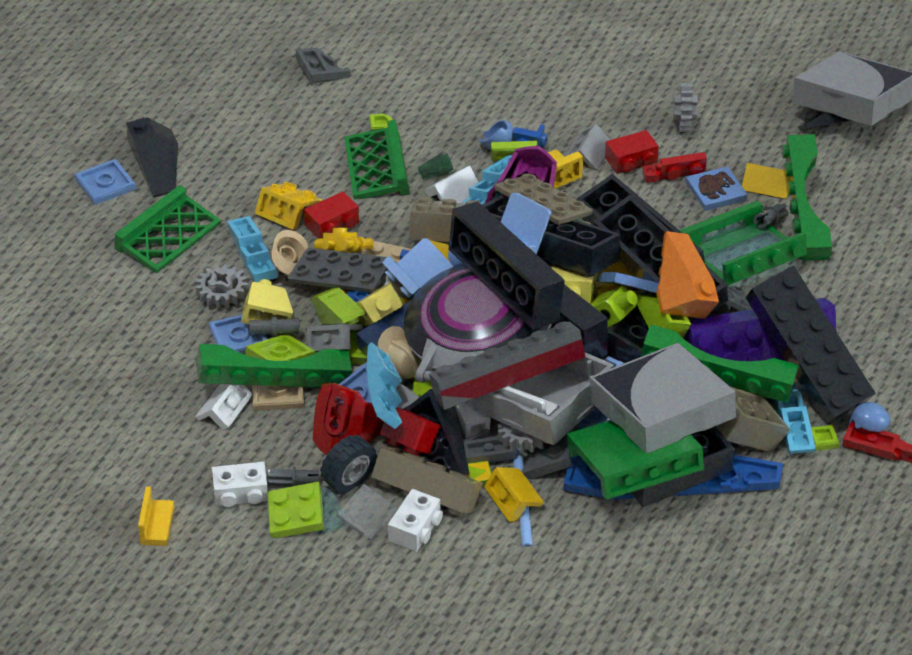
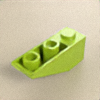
[311,287,365,326]
[634,292,691,338]

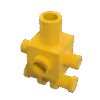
[314,228,374,253]

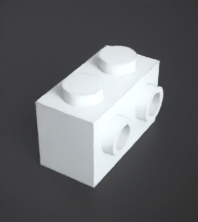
[212,462,268,507]
[388,489,443,551]

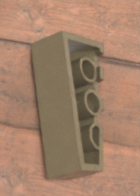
[371,447,483,516]

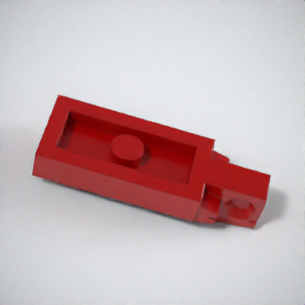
[642,152,707,182]
[842,422,912,463]

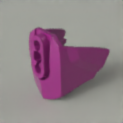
[485,146,557,204]

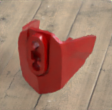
[312,383,384,455]

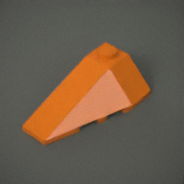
[656,231,719,319]

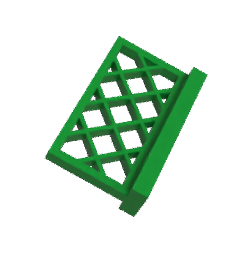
[344,119,410,199]
[114,185,221,273]

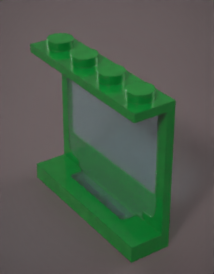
[680,201,807,286]

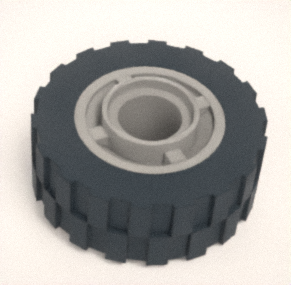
[320,435,377,494]

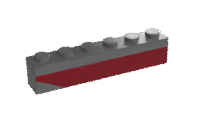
[429,322,586,410]

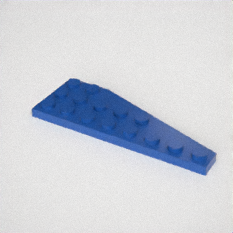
[563,428,783,500]

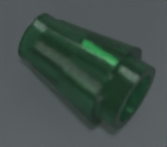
[418,153,453,179]

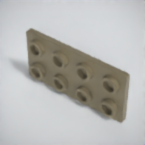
[495,174,593,225]

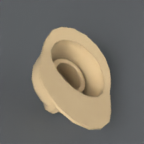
[271,230,309,276]
[378,326,422,382]

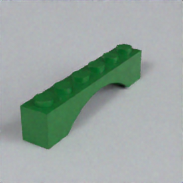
[782,134,832,261]
[641,324,798,403]
[196,344,352,388]

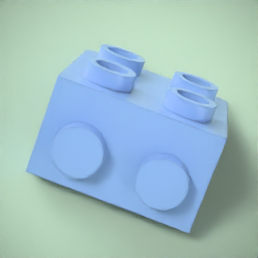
[501,193,551,254]
[382,238,454,299]

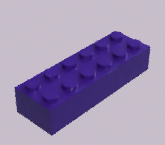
[684,298,837,362]

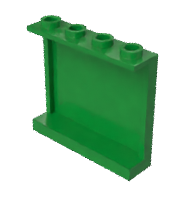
[567,420,704,500]

